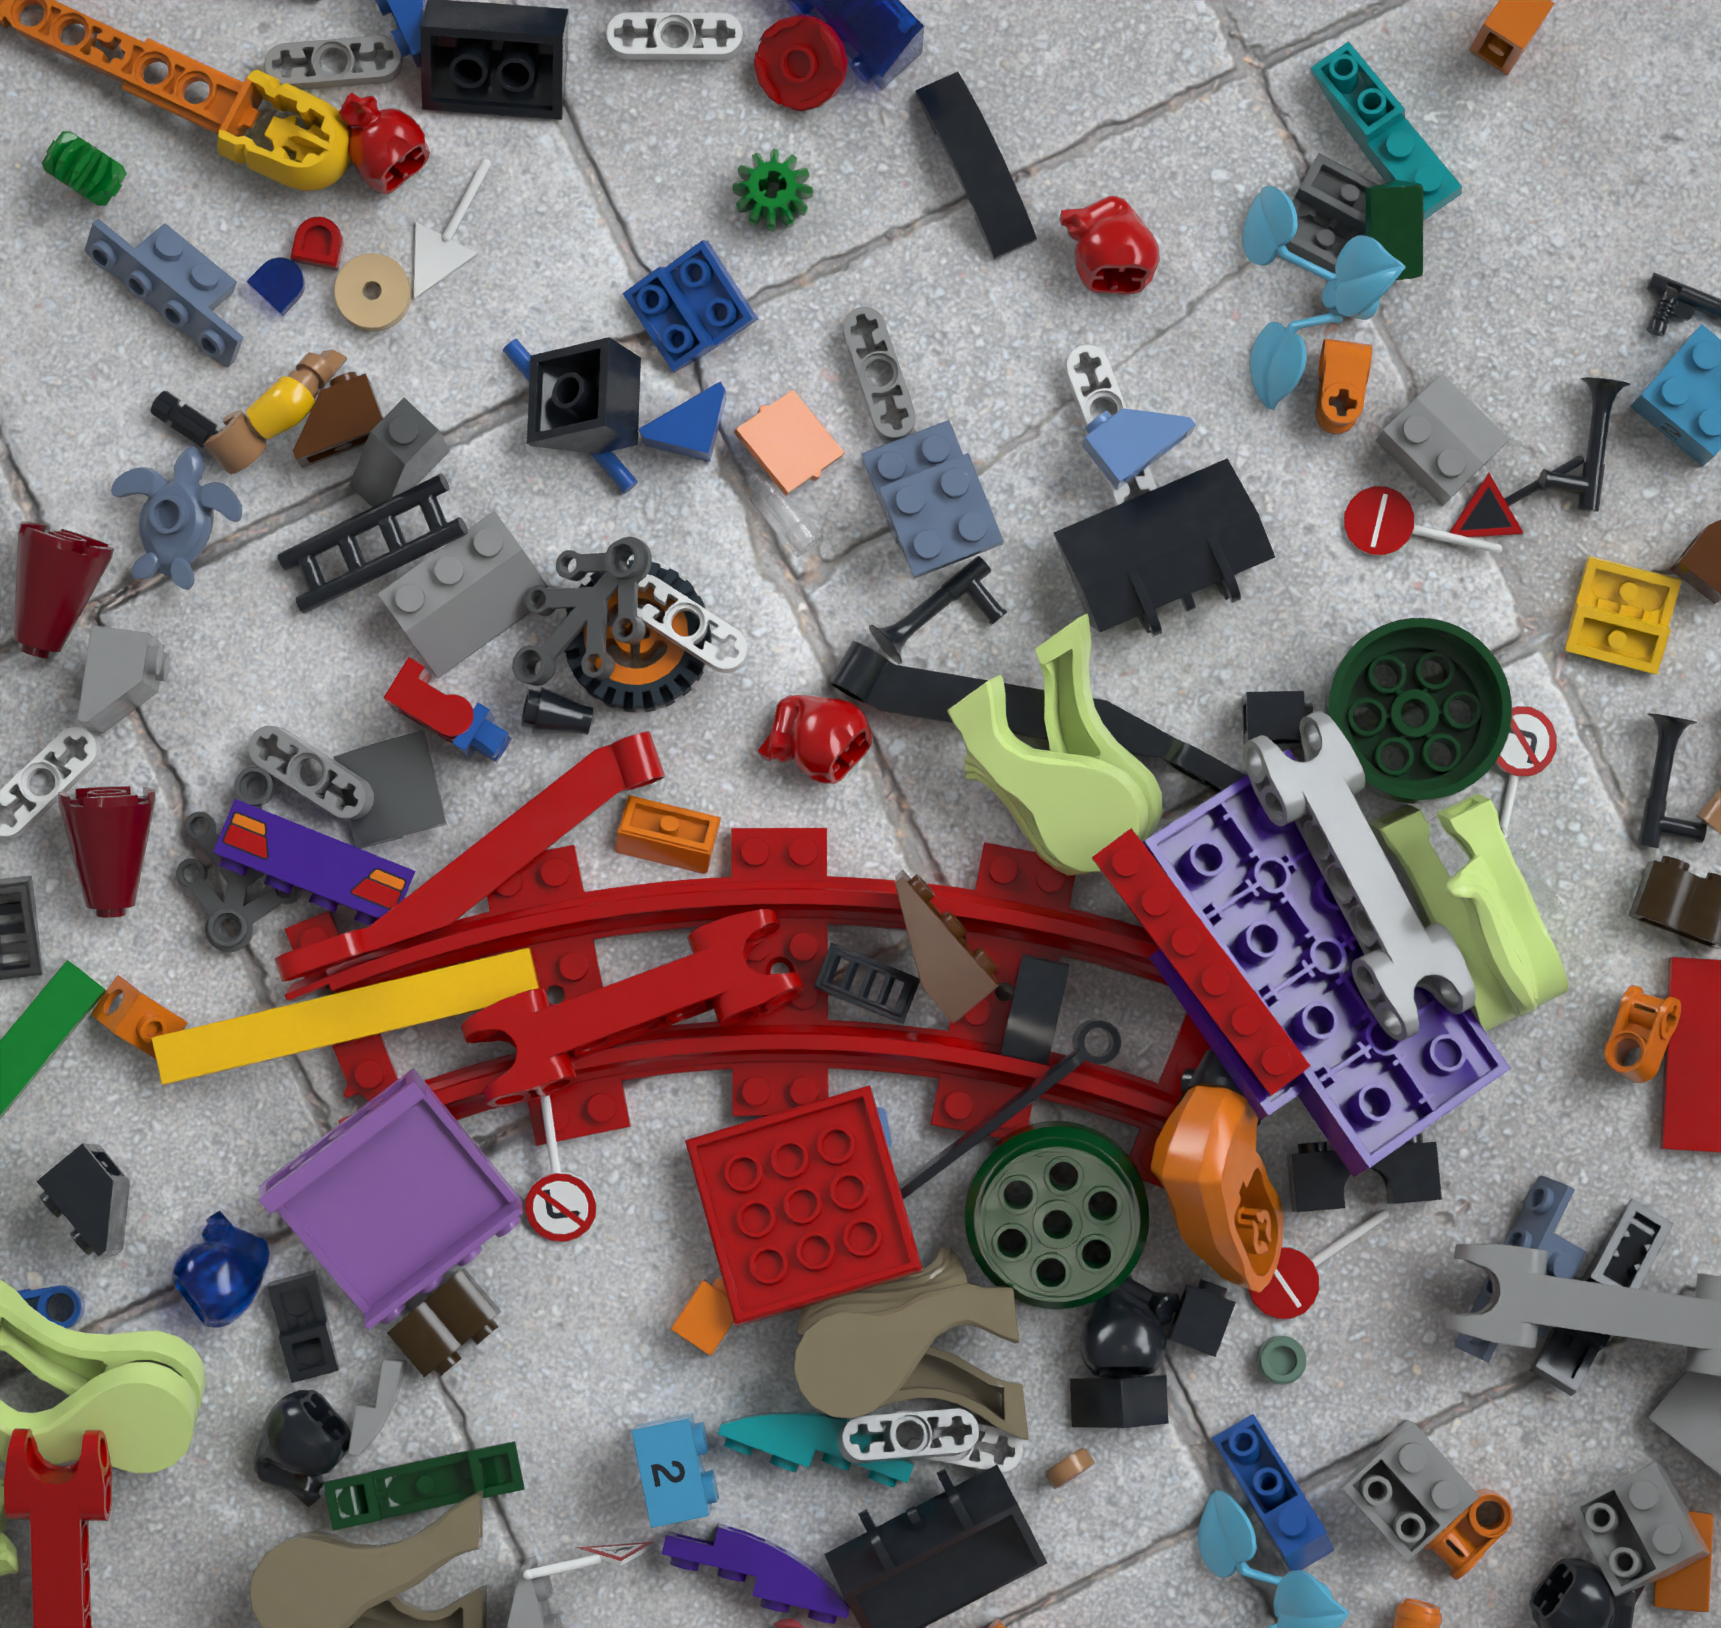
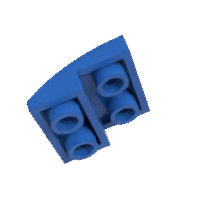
[622,240,758,372]

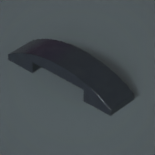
[915,71,1037,260]

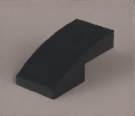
[1000,953,1070,1065]
[267,1270,339,1383]

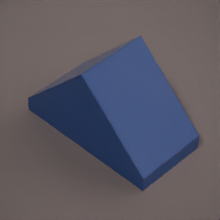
[638,381,727,462]

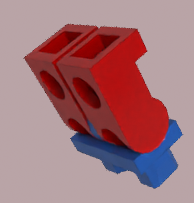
[383,657,512,763]

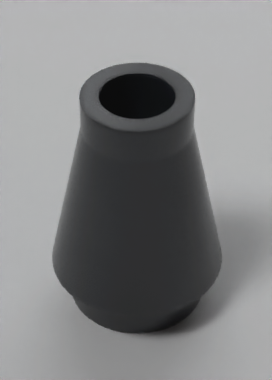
[521,687,593,735]

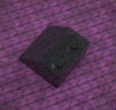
[527,337,641,454]

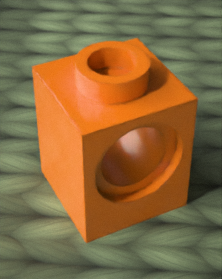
[671,1277,734,1356]

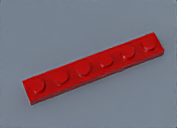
[1092,828,1311,1096]

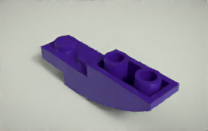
[662,1523,850,1624]

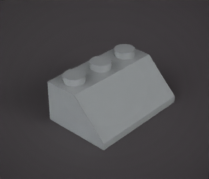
[378,511,549,678]

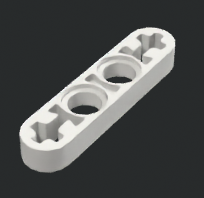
[1065,344,1157,506]

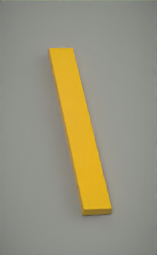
[152,948,540,1085]

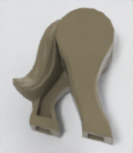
[794,1247,1029,1440]
[249,1490,487,1628]

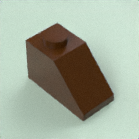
[293,372,384,468]

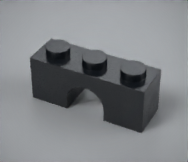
[1287,1133,1442,1212]

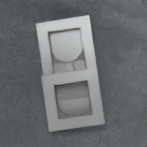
[348,1358,407,1456]

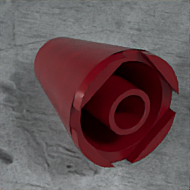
[14,521,114,659]
[58,786,156,918]

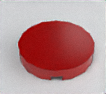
[754,14,848,111]

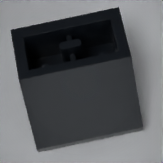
[36,1143,130,1257]

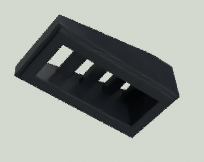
[0,876,43,980]
[814,943,920,1024]

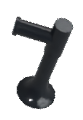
[1538,377,1630,512]
[869,556,1007,664]
[1637,713,1707,848]

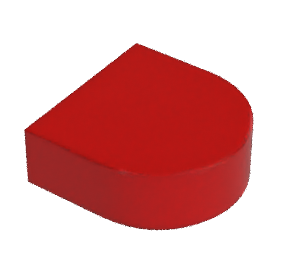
[290,217,344,271]

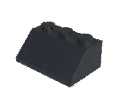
[420,0,569,120]

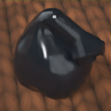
[1080,1277,1180,1377]
[254,1390,351,1508]
[1529,1558,1646,1628]

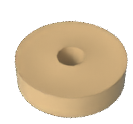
[334,253,412,332]

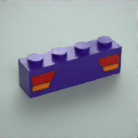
[213,799,416,926]

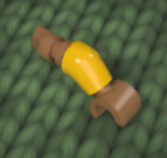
[204,349,347,474]

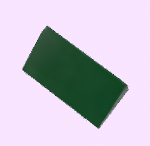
[1365,180,1423,280]

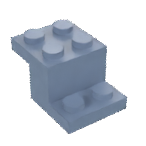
[861,420,1004,579]

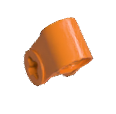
[1315,339,1372,434]
[1604,985,1681,1083]
[1424,1488,1513,1580]

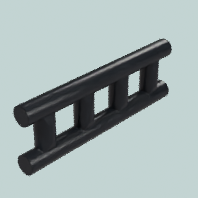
[278,473,468,614]

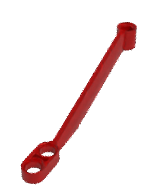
[274,731,666,982]

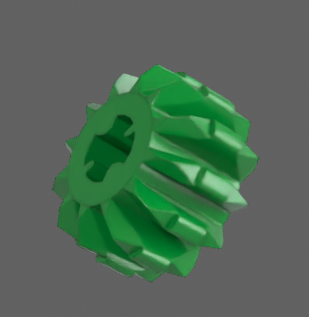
[42,131,127,206]
[732,149,813,232]

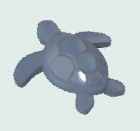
[111,446,242,590]

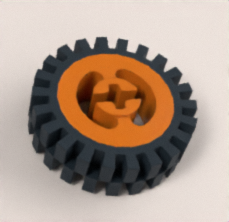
[563,560,712,713]

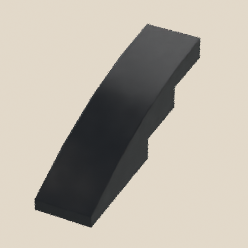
[1529,1198,1673,1396]

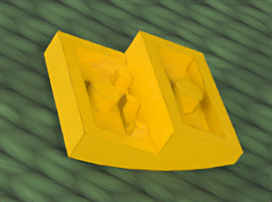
[1564,555,1682,675]

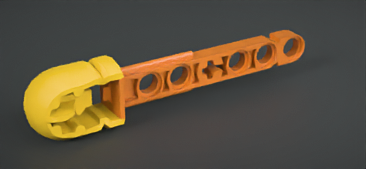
[0,0,351,191]

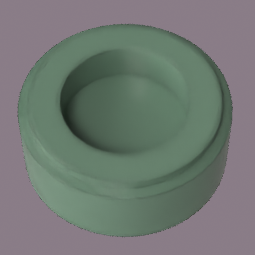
[1256,1336,1306,1385]

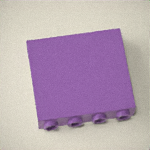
[258,1068,523,1330]

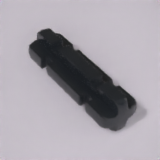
[150,391,222,453]

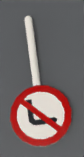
[1495,706,1557,839]
[525,1095,597,1242]

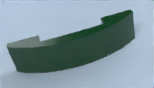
[323,1441,525,1531]

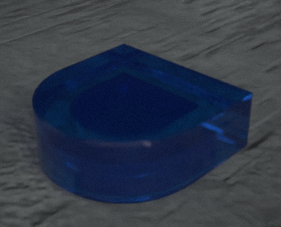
[246,257,306,317]

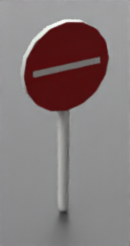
[1344,486,1502,556]
[1248,1209,1390,1319]

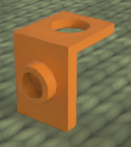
[91,975,187,1059]

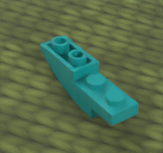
[1311,41,1462,221]
[717,1411,914,1487]

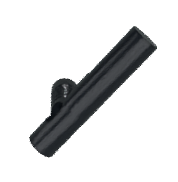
[1646,272,1721,337]

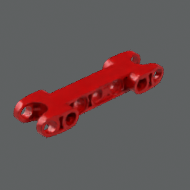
[461,909,804,1107]
[4,1428,112,1628]

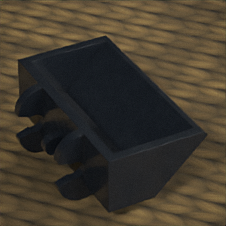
[1053,458,1275,637]
[824,1465,1047,1628]

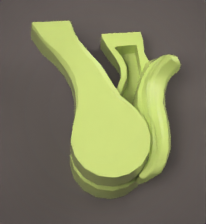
[947,613,1163,876]
[1368,793,1569,1032]
[0,1280,206,1473]

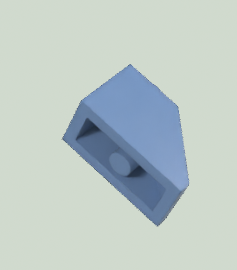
[1082,408,1196,490]

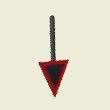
[1449,456,1584,537]

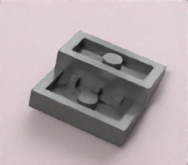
[1285,153,1379,274]
[333,730,448,849]

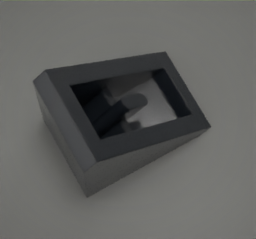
[1070,1374,1169,1428]

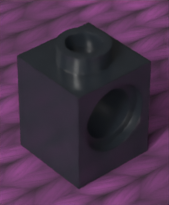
[1242,691,1313,745]
[1167,1279,1236,1357]

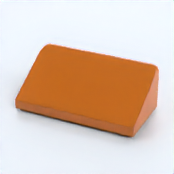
[615,795,721,874]
[1653,1511,1714,1612]

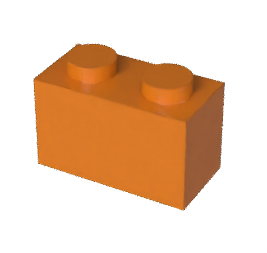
[1469,0,1555,76]

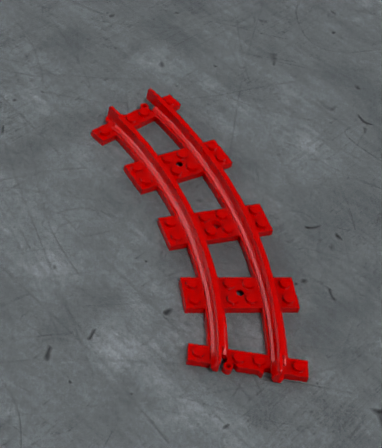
[284,828,1211,1189]

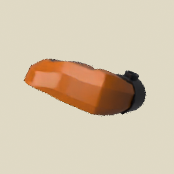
[1151,1048,1284,1292]

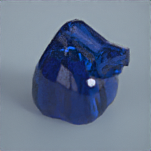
[171,1210,270,1328]

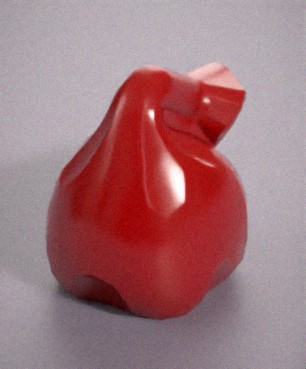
[339,92,430,194]
[1059,196,1160,294]
[757,695,872,784]

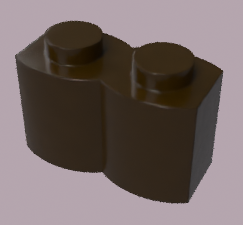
[1628,856,1721,949]
[387,1268,501,1377]

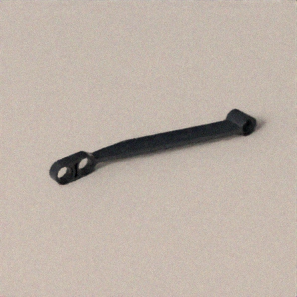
[829,641,1246,793]
[899,1020,1121,1200]

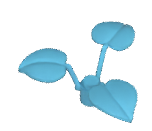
[1242,186,1405,410]
[1198,1490,1349,1628]

